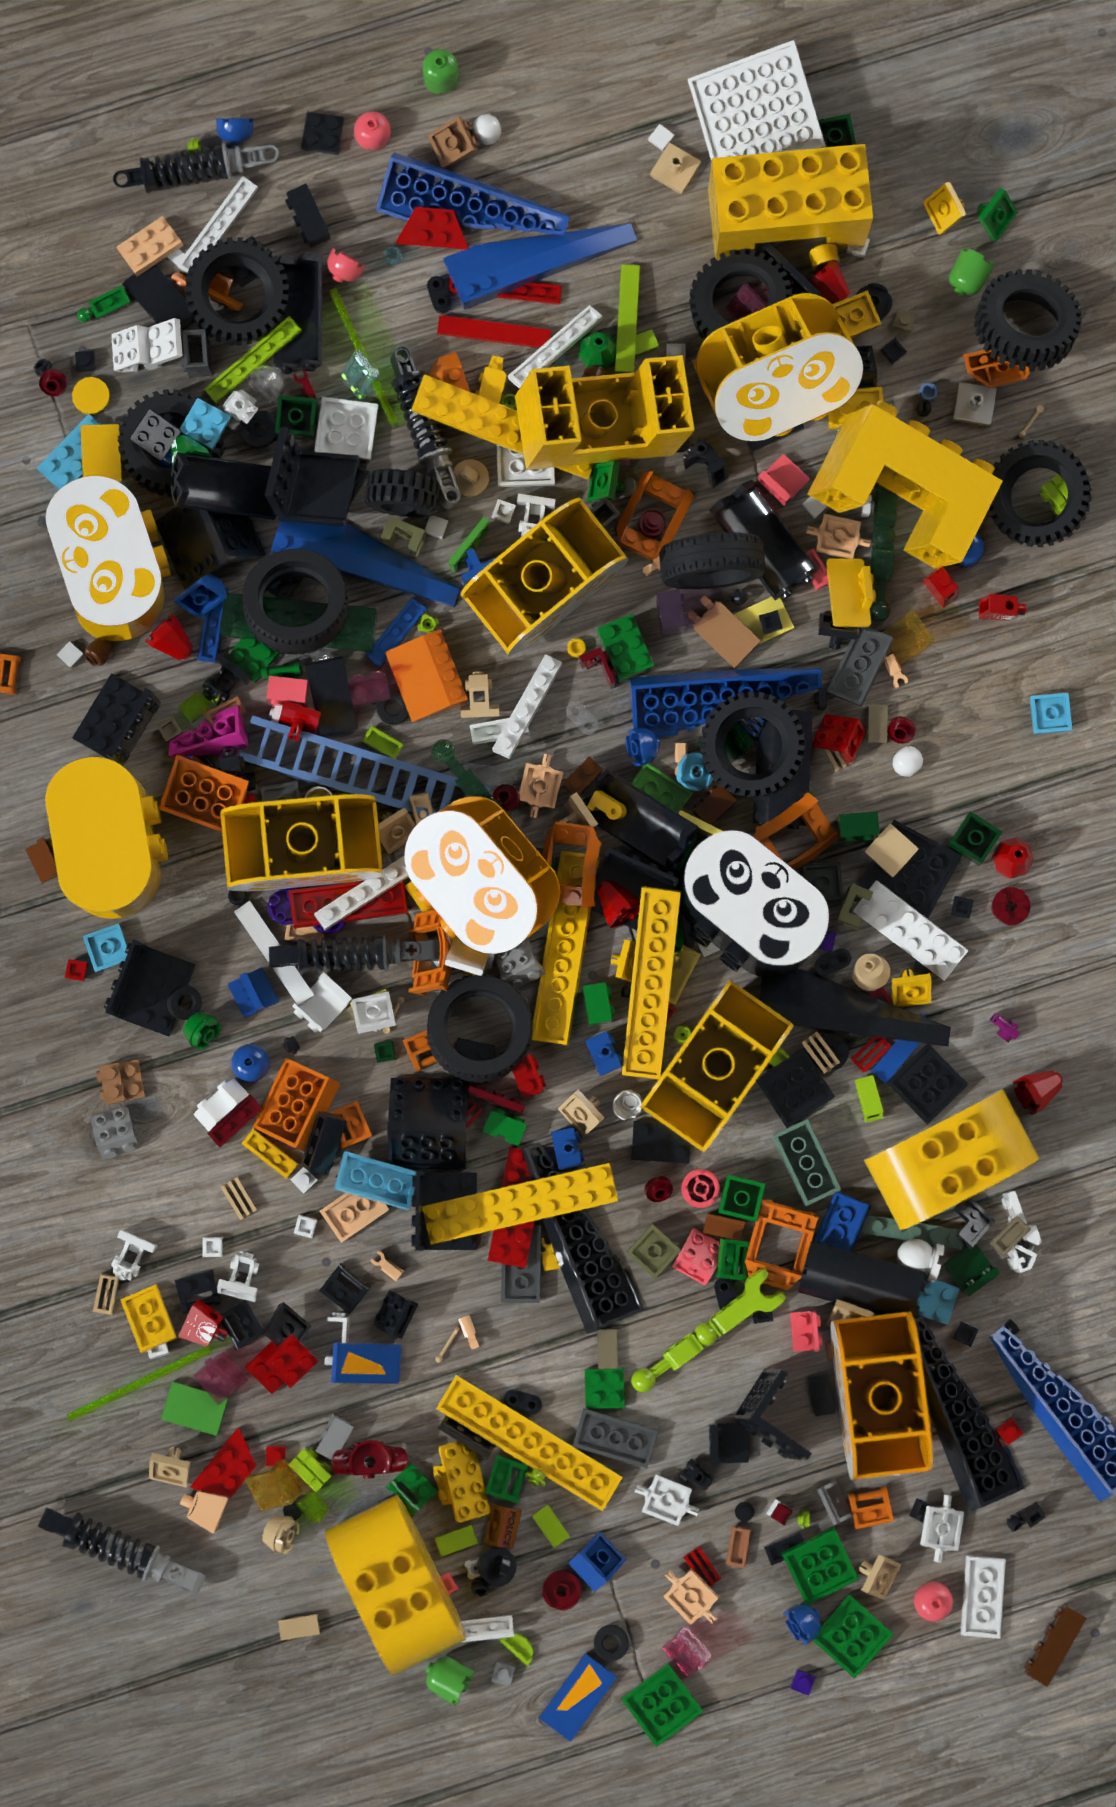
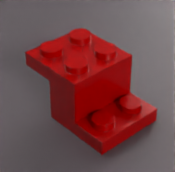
[245,1333,319,1394]

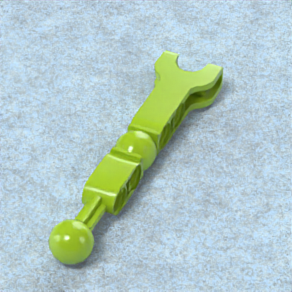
[631,1268,786,1393]

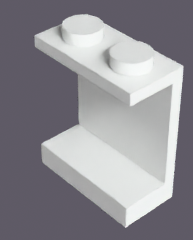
[292,972,352,1033]
[324,1312,350,1365]

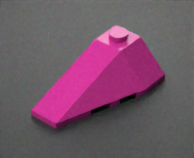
[168,705,248,758]

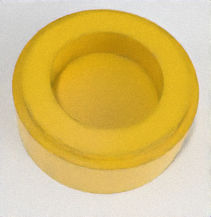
[567,638,586,658]

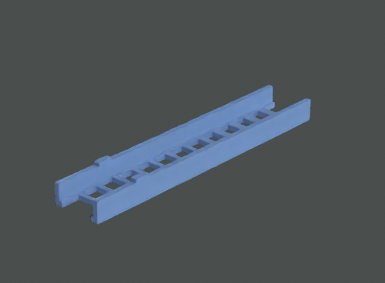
[240,715,490,817]

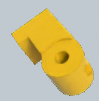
[587,791,627,820]

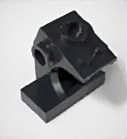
[683,439,729,488]
[203,653,251,705]
[216,746,256,791]

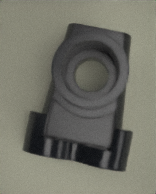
[679,1459,713,1490]

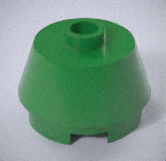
[183,1012,222,1051]

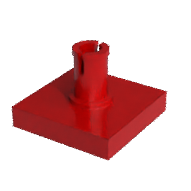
[279,700,321,741]

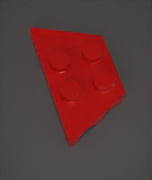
[396,207,468,250]
[190,1427,257,1497]

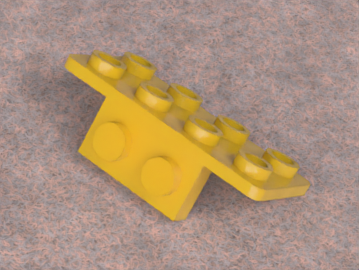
[826,559,876,628]
[433,1441,490,1523]

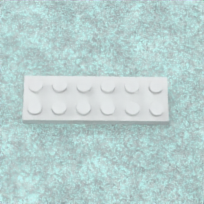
[853,880,968,981]

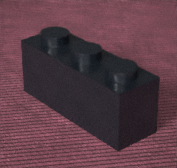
[285,184,331,248]
[300,1111,347,1175]

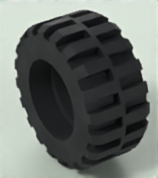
[365,468,440,518]

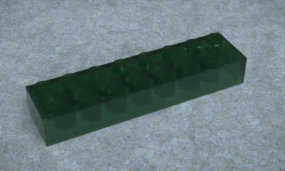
[220,593,377,653]

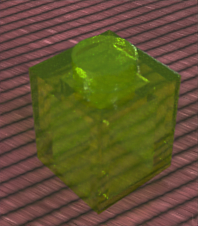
[178,692,210,723]
[295,1491,329,1523]

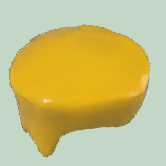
[808,244,840,270]

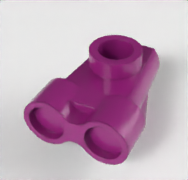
[990,1013,1020,1043]

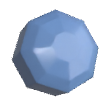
[919,382,938,402]

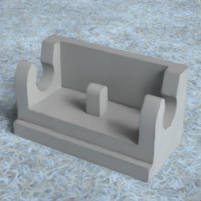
[314,1414,354,1460]
[816,1479,852,1525]

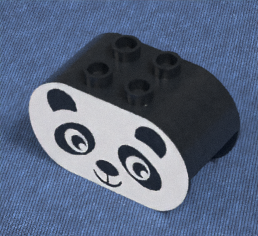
[676,831,829,978]

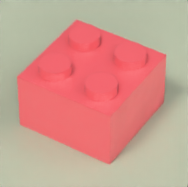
[267,676,310,708]

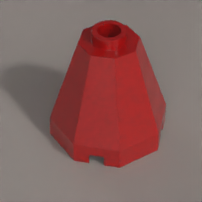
[808,260,850,304]
[145,613,193,660]
[992,838,1034,879]
[597,880,640,930]
[1013,1070,1063,1115]

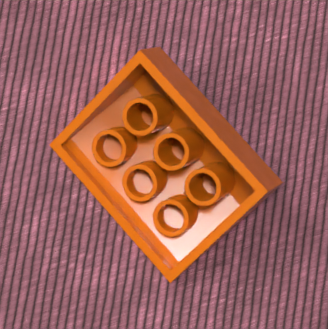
[385,629,468,723]
[159,755,249,832]
[252,1058,341,1152]

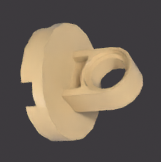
[453,459,489,498]

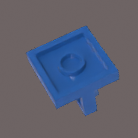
[461,548,496,587]
[228,967,279,1019]

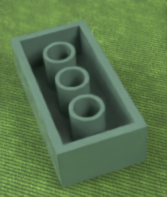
[771,1119,841,1206]

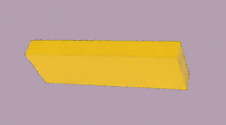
[241,1128,299,1179]

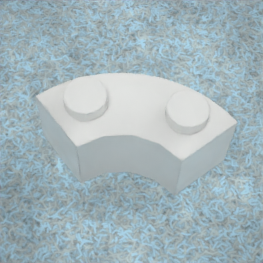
[193,1078,249,1131]

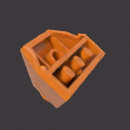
[963,350,1031,388]
[428,352,470,392]

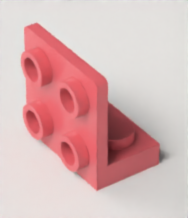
[757,454,810,507]
[671,1228,720,1286]
[790,1311,822,1352]

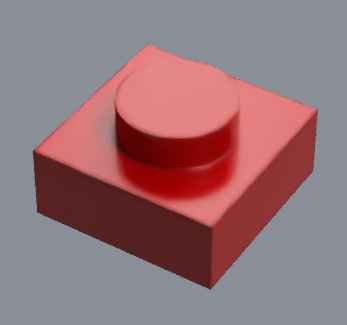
[65,959,88,982]
[996,1417,1023,1445]
[266,1446,286,1466]

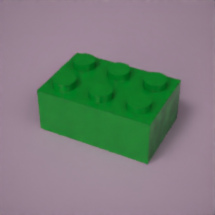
[597,614,654,684]

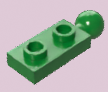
[77,285,131,323]

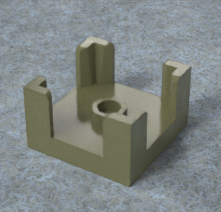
[381,516,427,559]
[835,883,873,931]
[626,1224,681,1279]

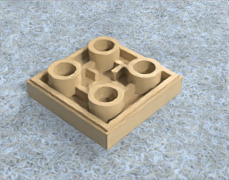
[864,824,918,878]

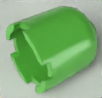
[423,49,459,94]
[949,248,995,297]
[425,1656,475,1706]

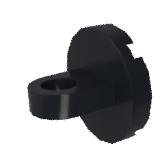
[478,1547,516,1587]

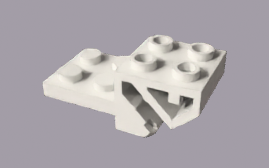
[111,318,183,373]
[1001,1191,1041,1273]

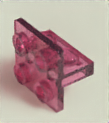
[726,283,768,320]
[348,671,391,707]
[194,1351,248,1405]
[662,1625,713,1676]

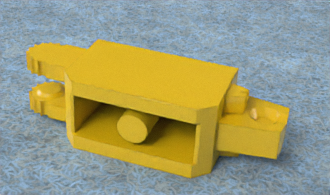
[475,356,507,404]

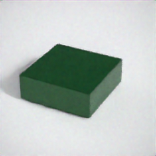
[374,1041,396,1063]

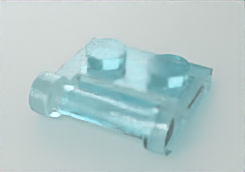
[341,350,380,399]

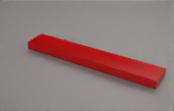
[448,277,562,305]
[437,315,551,348]

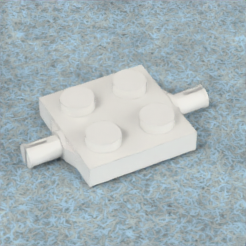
[634,1474,699,1526]
[920,1494,964,1563]

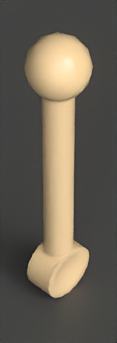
[1018,405,1044,438]
[383,997,405,1034]
[435,1327,460,1363]

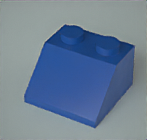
[173,573,227,619]
[568,1531,627,1592]

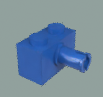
[585,1031,623,1076]
[551,1127,585,1170]

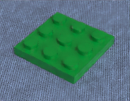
[781,1527,859,1605]
[813,1594,894,1679]
[621,1662,703,1747]

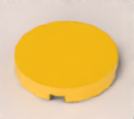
[72,377,110,415]

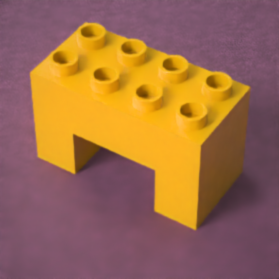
[708,144,873,261]
[515,355,694,470]
[807,401,1003,569]

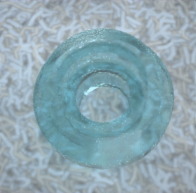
[383,246,402,266]

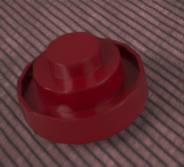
[39,369,67,397]
[638,509,667,538]
[887,716,916,744]
[492,784,520,813]
[644,1176,673,1202]

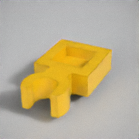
[541,1238,560,1271]

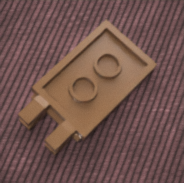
[686,595,761,669]

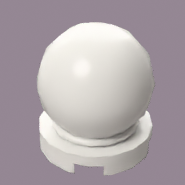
[896,1239,944,1283]

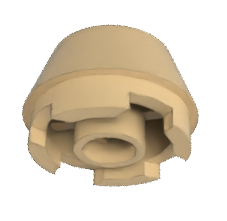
[852,954,890,991]
[263,1516,299,1554]

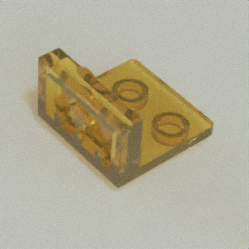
[881,609,934,665]
[245,1459,302,1511]

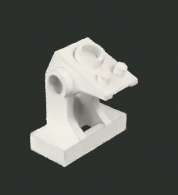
[222,390,259,432]
[517,494,556,537]
[111,1230,158,1281]
[217,1251,259,1302]

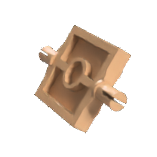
[806,514,871,559]
[519,754,563,819]
[663,1568,719,1625]

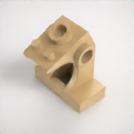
[461,672,499,718]

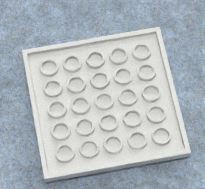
[688,40,826,161]

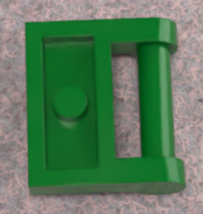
[261,663,302,682]
[716,1238,750,1281]
[485,1455,530,1503]
[386,1462,438,1516]

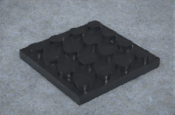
[858,820,961,919]

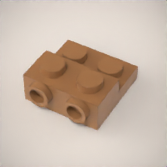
[427,116,479,169]
[96,1059,146,1105]

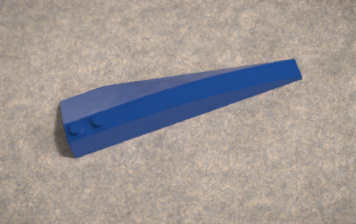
[376,152,570,235]
[443,223,638,310]
[271,521,460,607]
[629,668,822,737]
[990,1326,1116,1502]

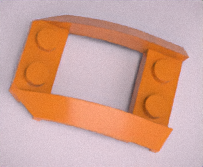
[616,471,695,561]
[754,793,838,871]
[542,822,602,909]
[407,909,452,996]
[745,1199,819,1290]

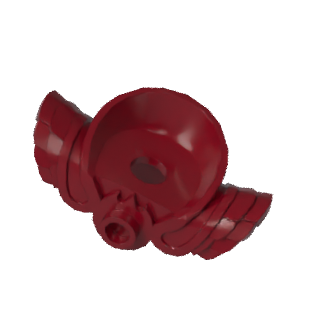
[332,1439,408,1479]

